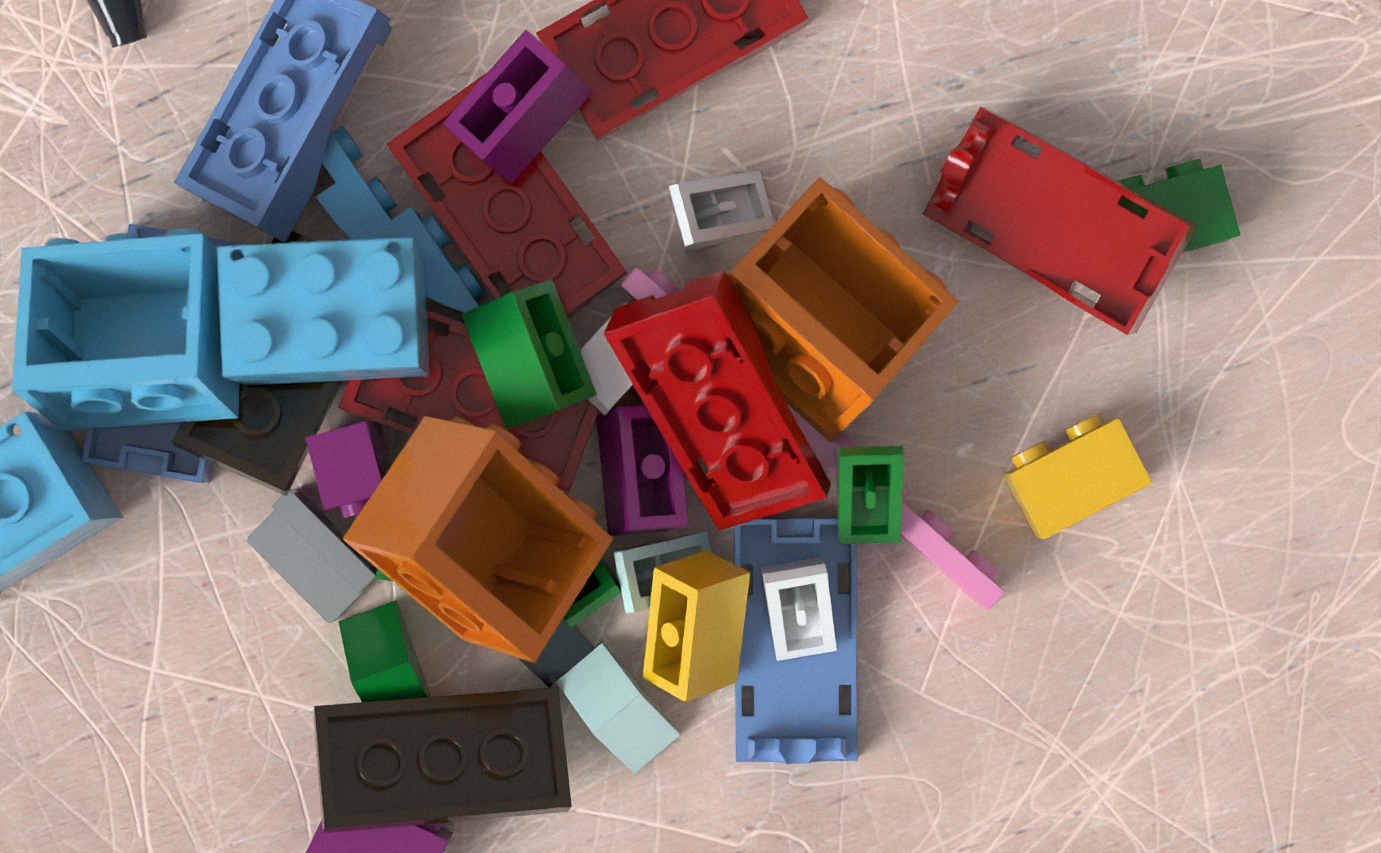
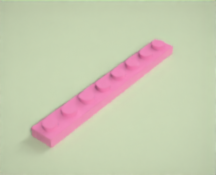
[620,267,1005,611]

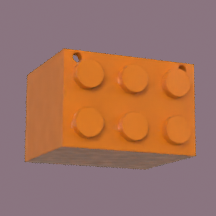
[728,176,959,443]
[343,416,613,663]

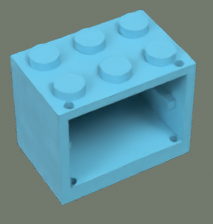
[12,228,240,431]
[217,238,430,385]
[0,412,123,593]

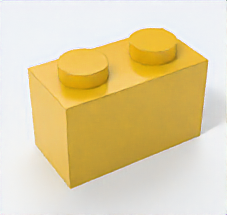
[1003,413,1152,540]
[643,550,750,702]

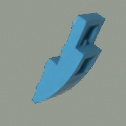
[316,126,485,313]

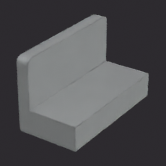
[247,488,377,623]

